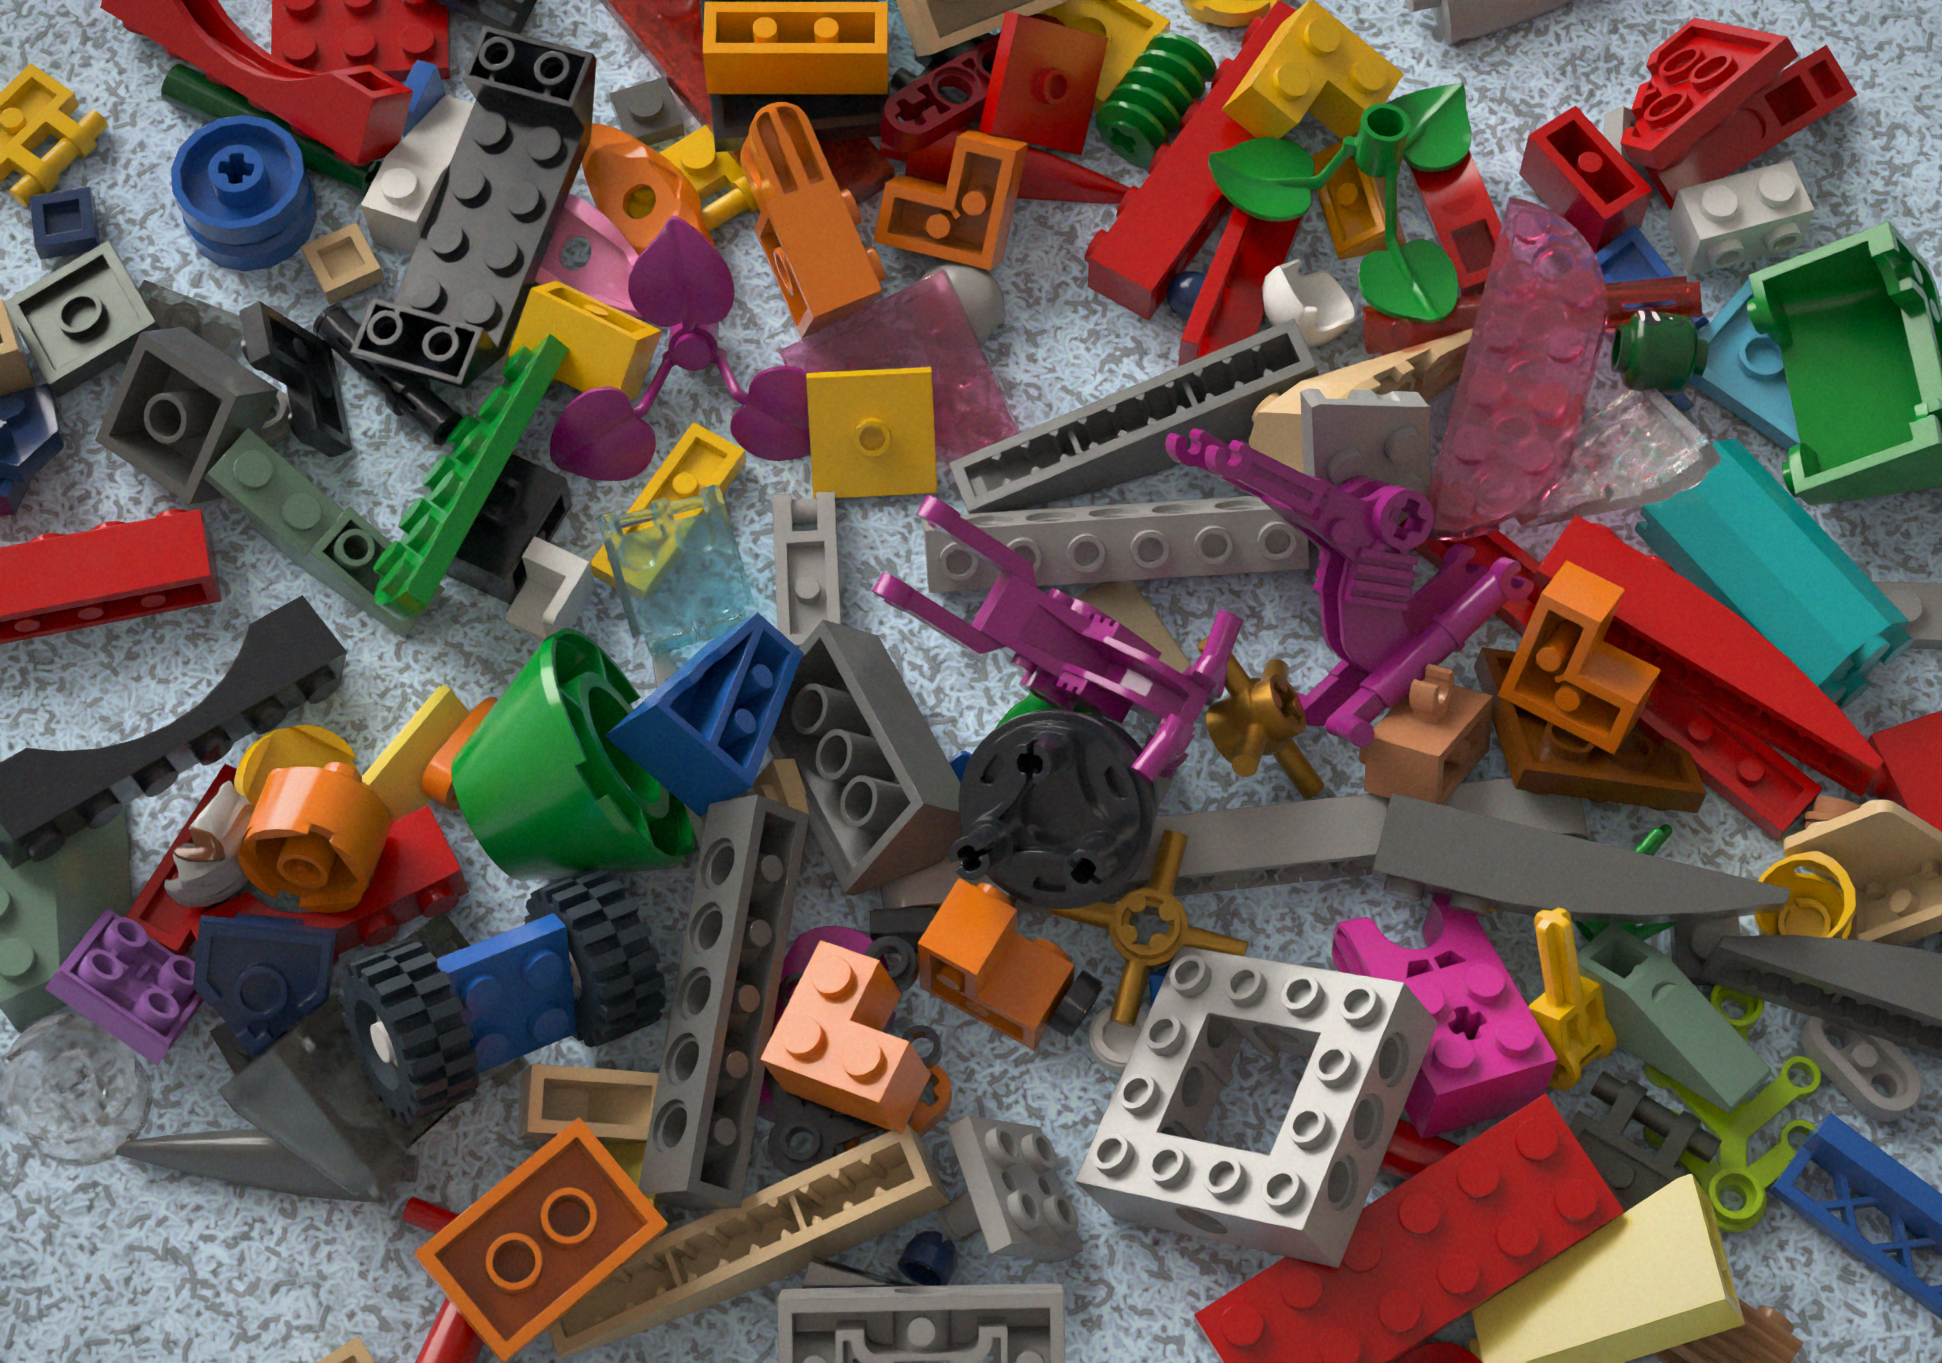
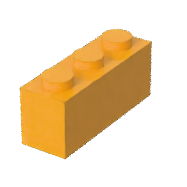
[703,2,889,94]

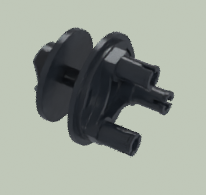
[949,709,1158,909]

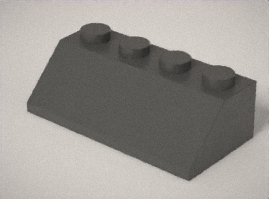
[768,619,963,896]

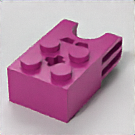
[1332,895,1558,1139]

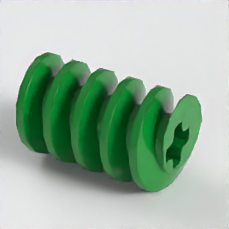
[1096,33,1217,168]

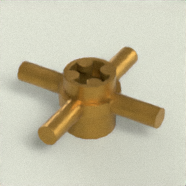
[1197,636,1325,799]
[1050,829,1249,1027]

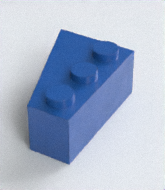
[605,612,803,817]

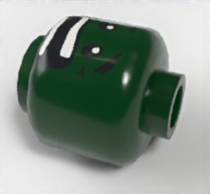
[1611,310,1708,396]

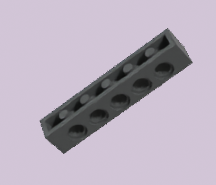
[638,794,809,1211]

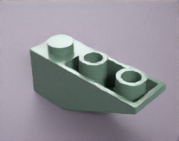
[1577,923,1771,1114]

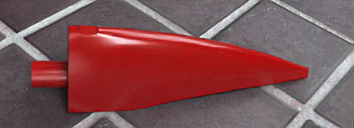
[879,116,1130,204]

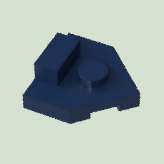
[0,383,64,483]
[193,913,337,1058]

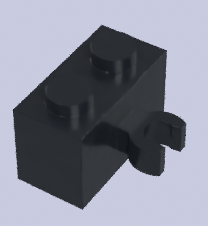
[446,453,572,605]

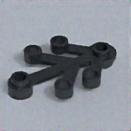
[764,936,943,1177]

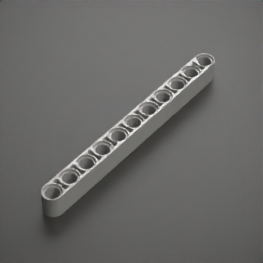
[881,778,1590,914]

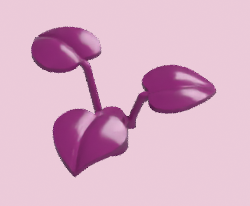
[550,215,811,481]

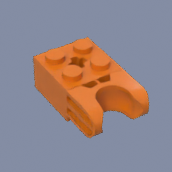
[740,102,885,339]

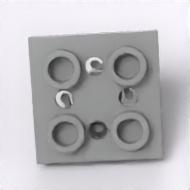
[938,1115,1084,1262]

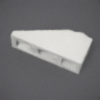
[361,95,474,255]

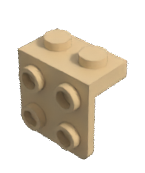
[1784,800,1942,946]

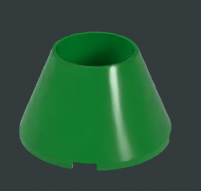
[451,628,696,881]

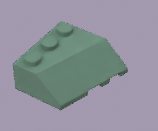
[0,804,134,1029]

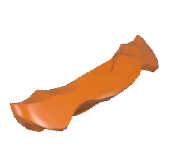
[582,123,715,256]

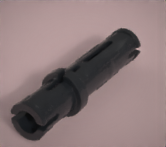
[313,304,463,446]

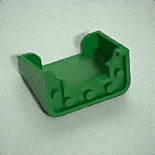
[1747,221,1942,506]

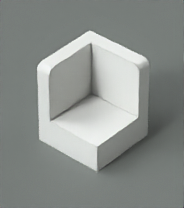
[505,536,595,641]

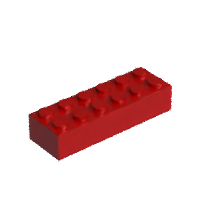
[1194,1093,1624,1363]

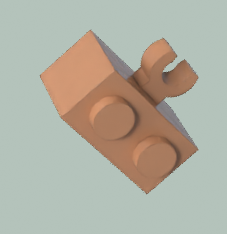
[1359,664,1493,805]

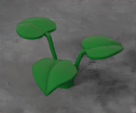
[1208,83,1472,324]

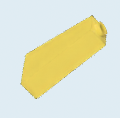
[1469,1174,1745,1363]

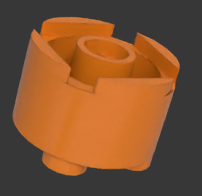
[238,762,393,913]

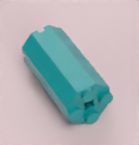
[1634,439,1914,709]

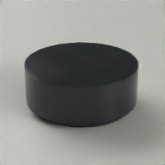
[1048,970,1104,1038]

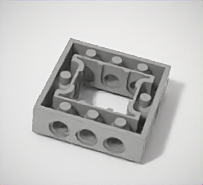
[1075,946,1438,1268]
[777,1283,1065,1363]

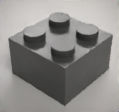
[95,327,279,504]

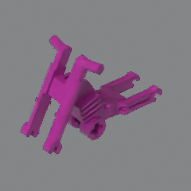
[1166,428,1534,748]
[872,495,1243,783]

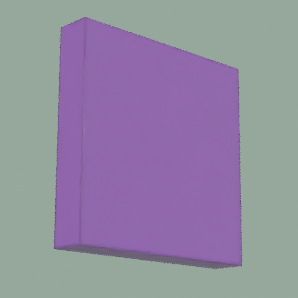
[45,908,204,1066]

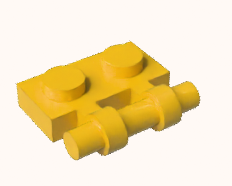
[0,63,109,208]

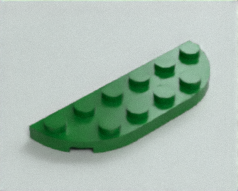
[373,334,569,621]

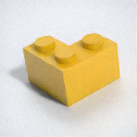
[1222,0,1404,140]

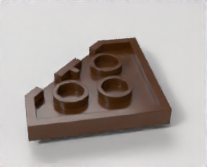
[1474,647,1707,813]

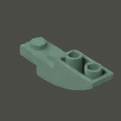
[204,428,445,637]

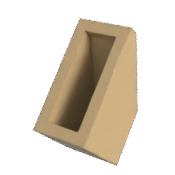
[517,1064,659,1144]

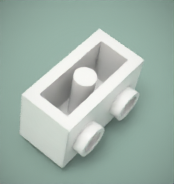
[1667,160,1815,276]

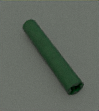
[161,63,384,196]

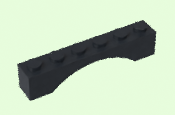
[0,595,347,869]

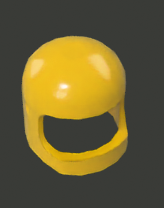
[1753,851,1857,939]

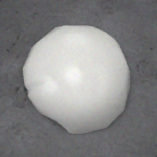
[1262,259,1356,348]

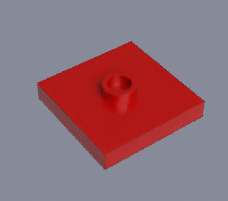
[978,12,1109,155]

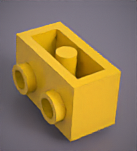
[508,280,662,401]

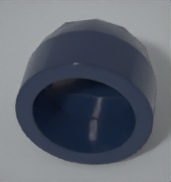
[1166,271,1207,320]
[898,1231,958,1286]

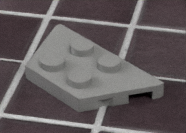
[1300,388,1431,580]

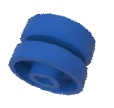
[171,115,317,272]

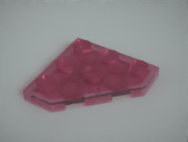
[779,270,1021,460]

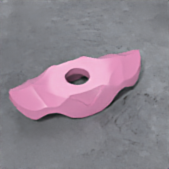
[535,194,644,319]

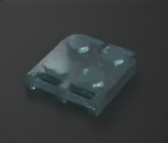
[598,484,754,656]

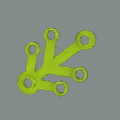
[1643,985,1821,1233]

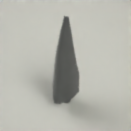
[115,1128,419,1203]

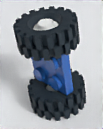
[338,867,666,1125]

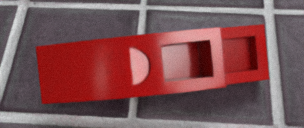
[1643,45,1857,210]
[1405,151,1540,357]

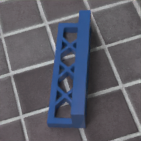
[1768,1113,1942,1320]

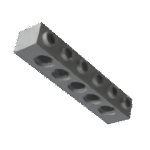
[923,496,1309,593]

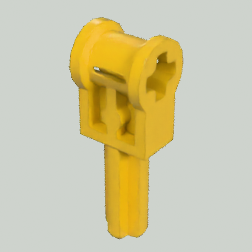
[1528,908,1617,1091]

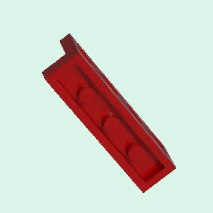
[1178,189,1313,367]

